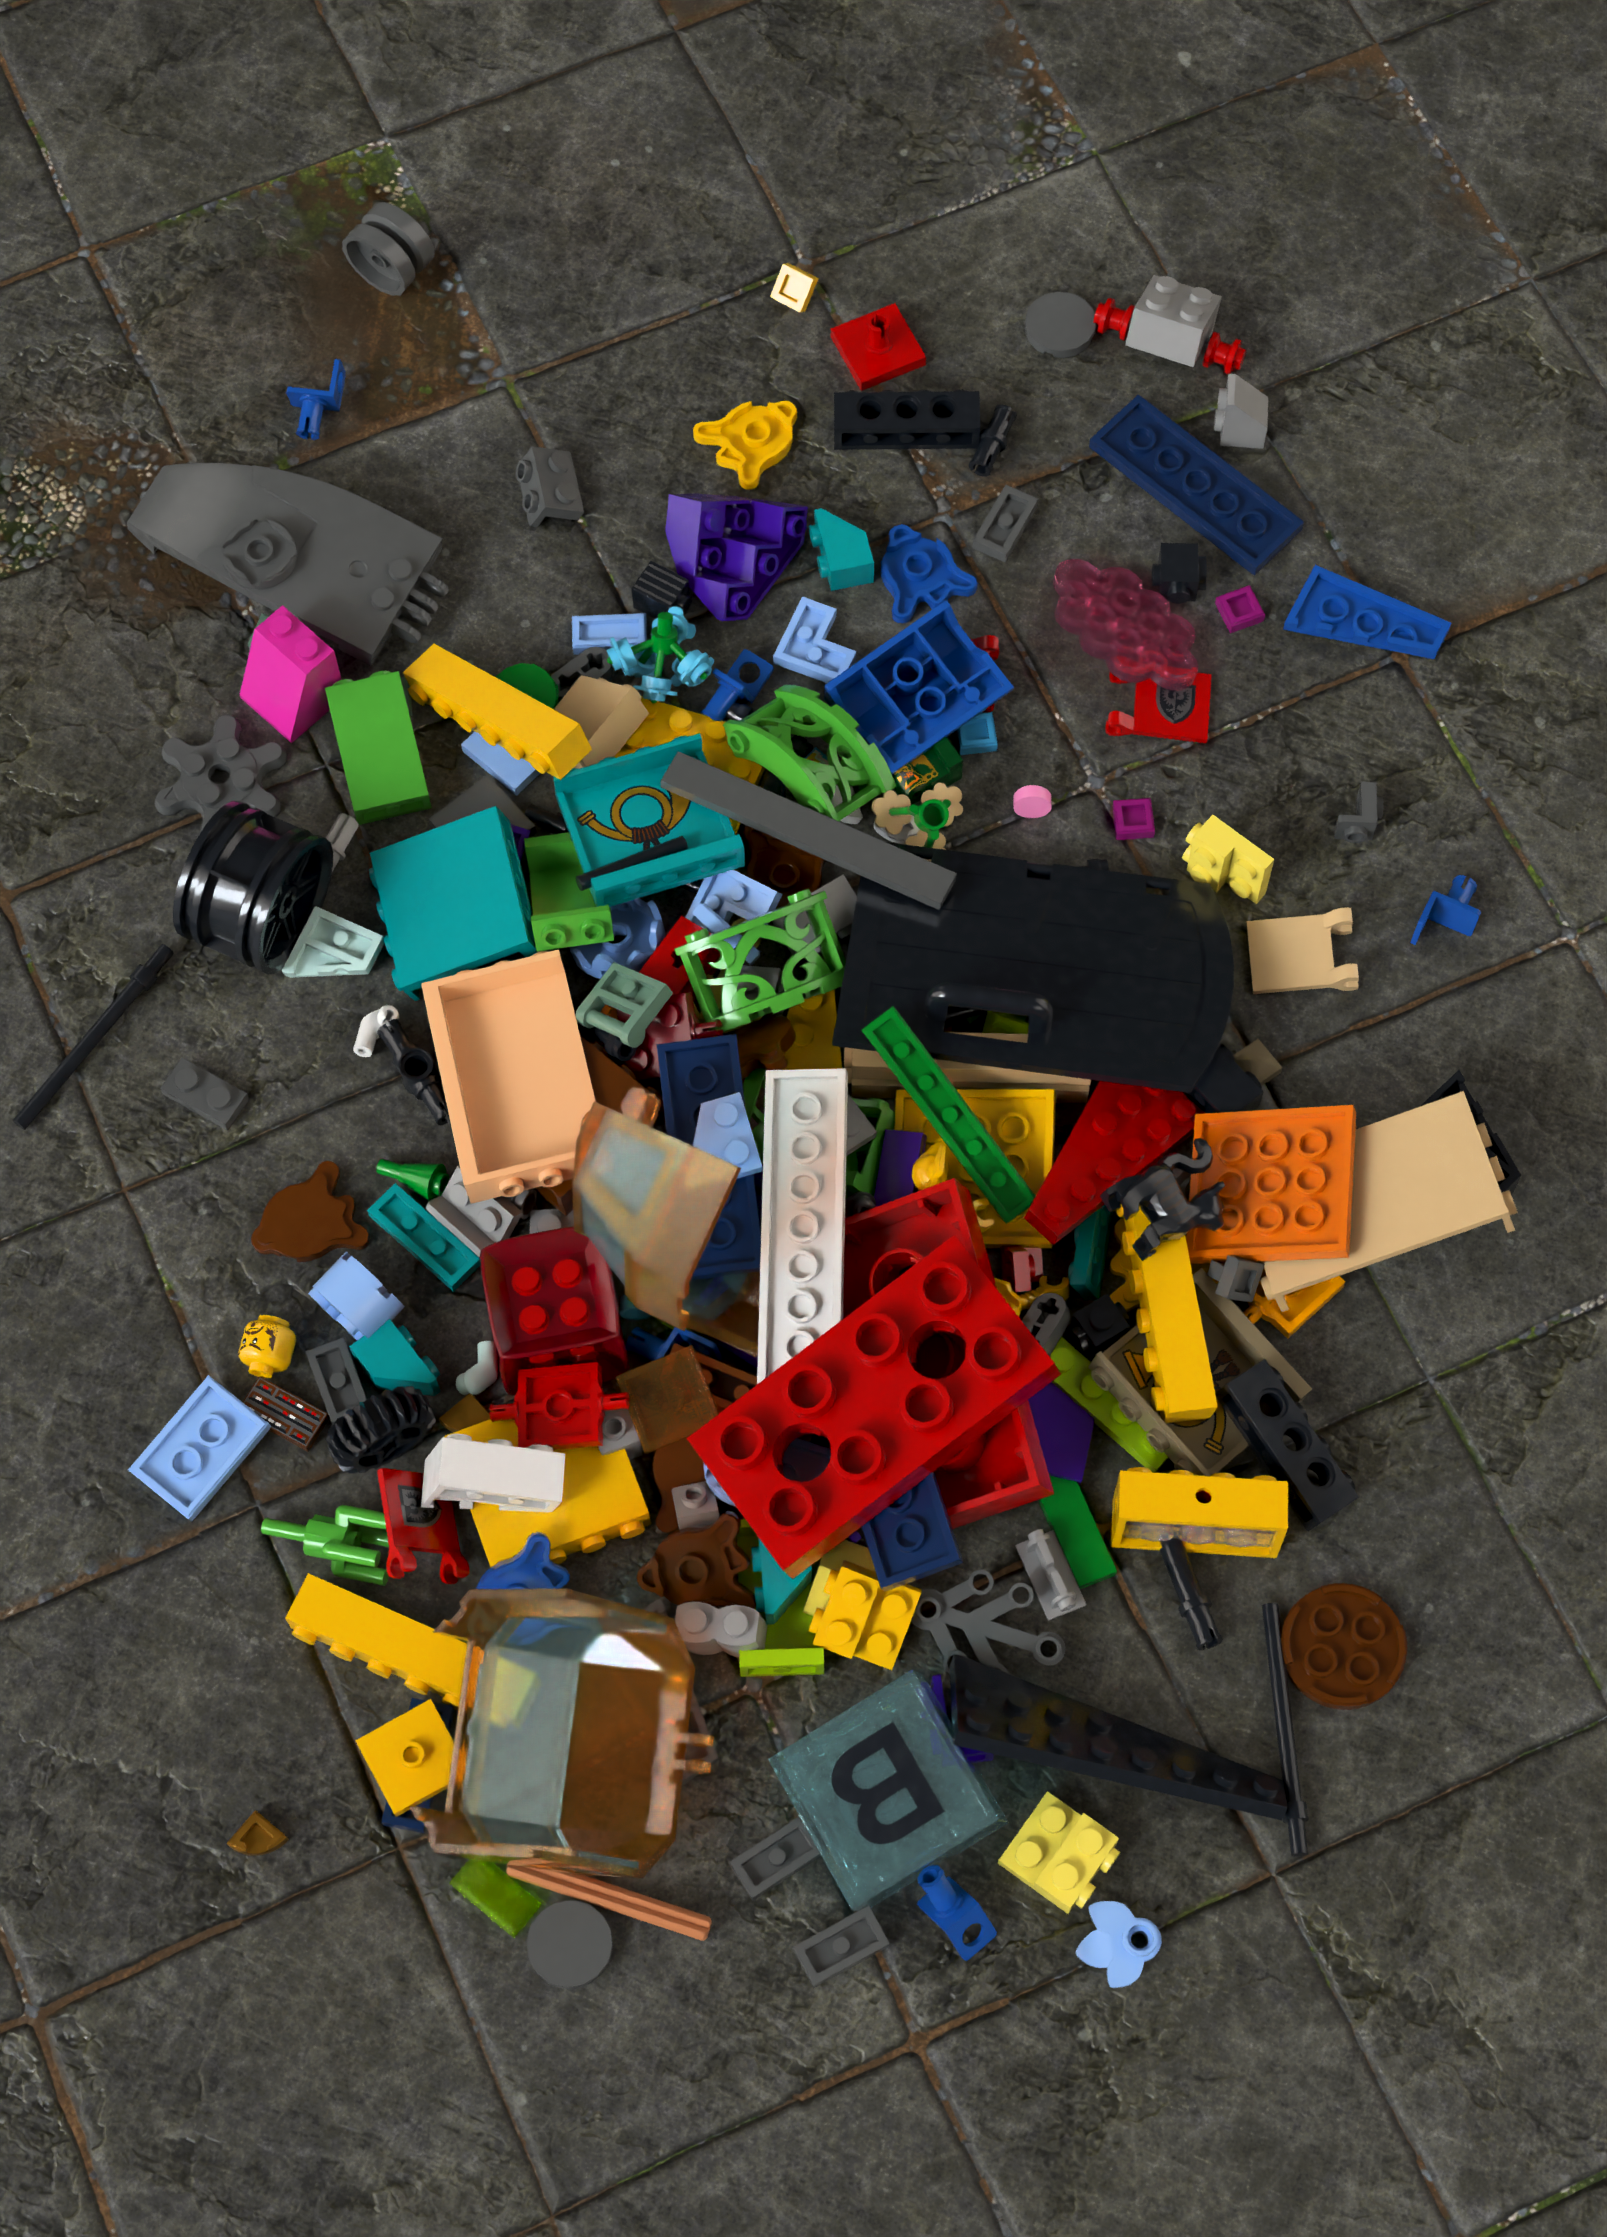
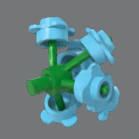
[606,606,715,703]

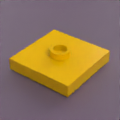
[355,1699,471,1817]

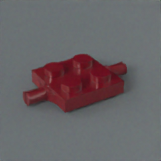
[597,993,723,1080]

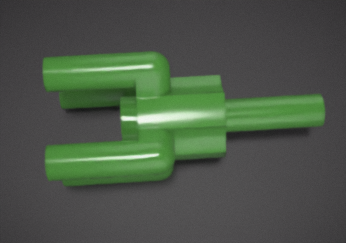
[261,1505,389,1586]

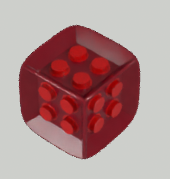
[480,1226,629,1396]

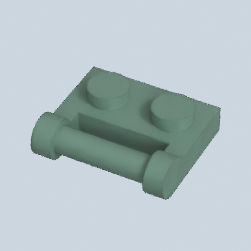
[575,962,673,1048]

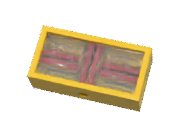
[1111,1467,1288,1558]

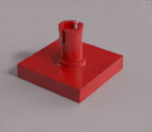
[831,303,926,391]

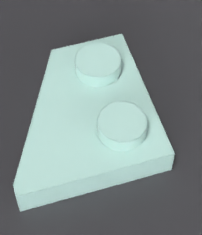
[282,906,385,978]

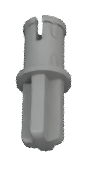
[326,813,359,872]

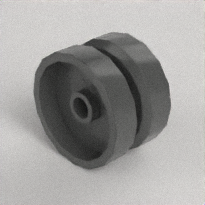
[342,202,434,296]

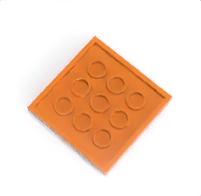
[1186,1105,1356,1265]

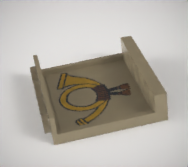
[1088,1268,1312,1476]

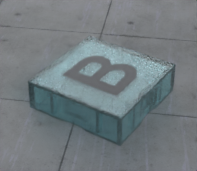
[768,1669,1008,1911]

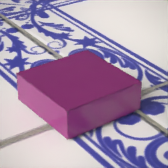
[1215,585,1265,634]
[1112,798,1155,840]

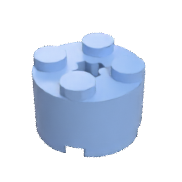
[308,1252,405,1340]

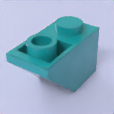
[809,508,874,591]
[349,1319,441,1396]
[751,1539,812,1625]

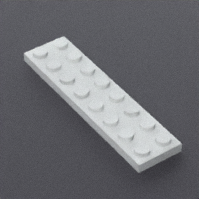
[757,1068,848,1384]

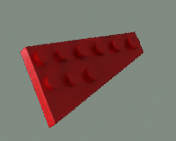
[1024,1081,1205,1245]

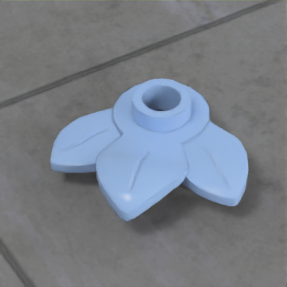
[1076,1901,1161,1988]

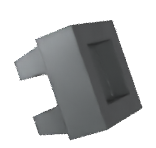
[1207,1255,1265,1302]

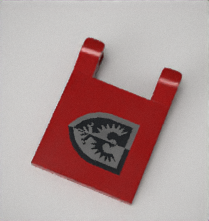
[1105,658,1212,743]
[377,1468,470,1584]

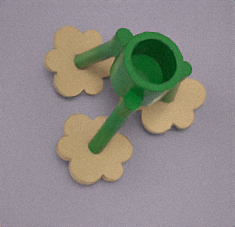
[872,782,963,862]

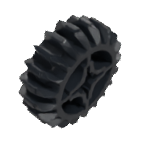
[325,1386,436,1474]

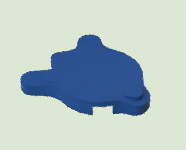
[881,525,978,623]
[464,1532,588,1643]

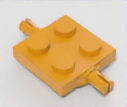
[1243,1269,1346,1339]

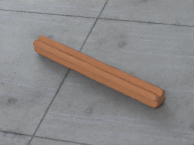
[506,1853,712,1941]

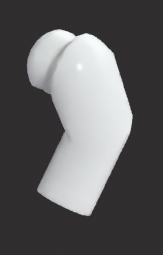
[353,1005,399,1057]

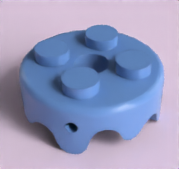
[569,898,665,979]

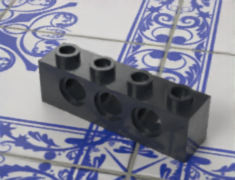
[834,389,980,450]
[1215,1359,1359,1532]

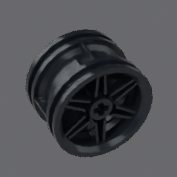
[173,801,333,975]

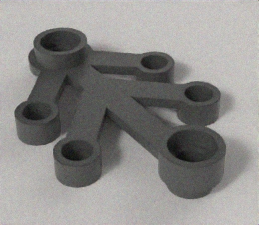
[911,1570,1066,1674]

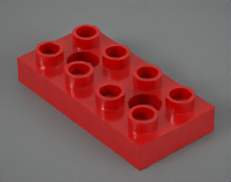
[843,1178,1054,1529]
[686,1235,1061,1579]

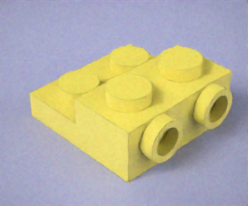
[1182,815,1274,904]
[998,1791,1121,1914]

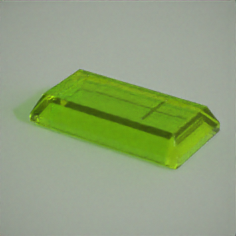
[449,1850,542,1938]

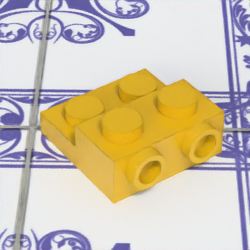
[808,1560,922,1670]

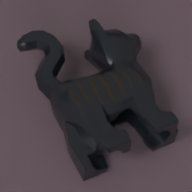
[1100,1138,1225,1261]

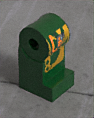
[892,737,963,805]

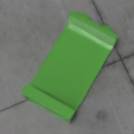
[325,671,432,825]
[524,832,614,952]

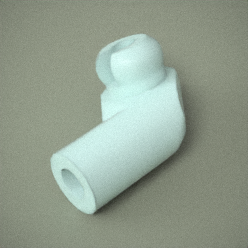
[456,1341,498,1395]

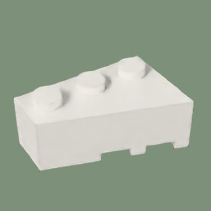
[421,1434,565,1512]

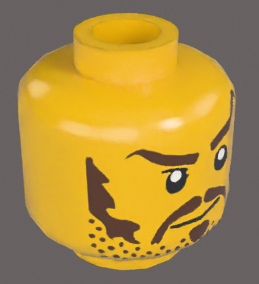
[238,1315,296,1378]

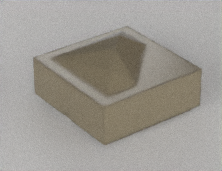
[1233,1039,1282,1086]

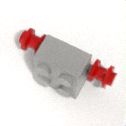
[1093,275,1246,374]

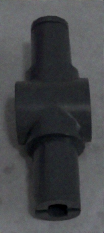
[377,1019,450,1125]

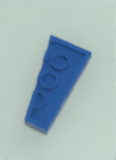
[1283,565,1452,659]

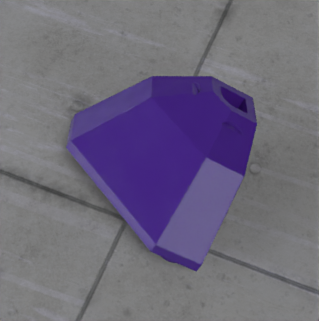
[665,493,808,621]

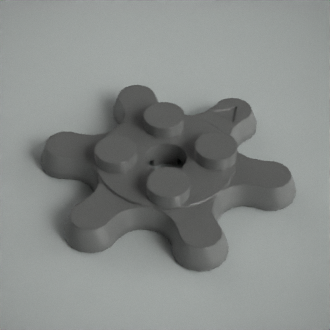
[155,715,287,831]

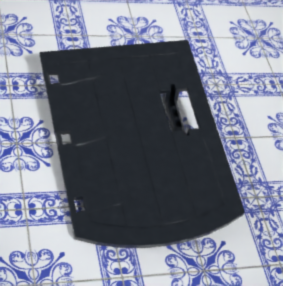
[832,842,1234,1093]

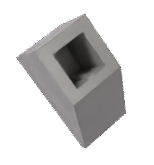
[1214,374,1268,449]

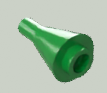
[376,1159,450,1201]

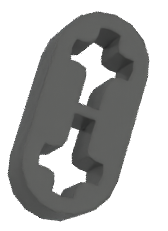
[552,647,613,702]
[1022,1293,1071,1356]

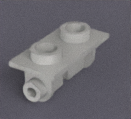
[1015,1529,1087,1621]

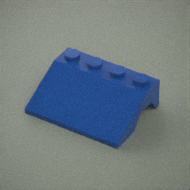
[824,600,1014,775]

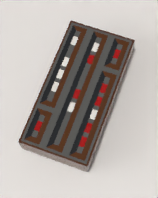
[243,1376,330,1452]

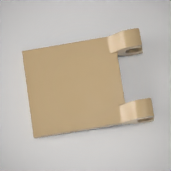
[1246,907,1359,994]

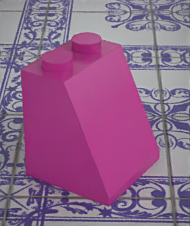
[240,605,342,744]

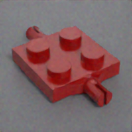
[489,1362,630,1450]

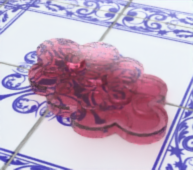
[1052,559,1198,690]

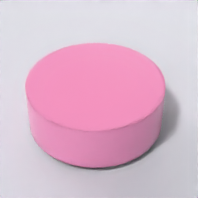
[1013,785,1052,818]

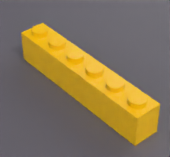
[402,644,592,780]
[1116,1204,1218,1423]
[285,1573,537,1729]

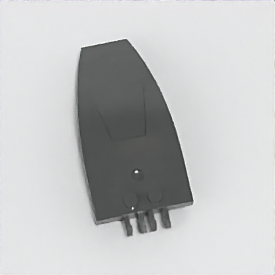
[127,463,449,666]

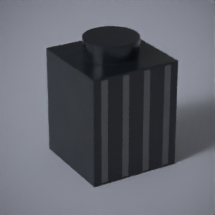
[631,561,692,619]

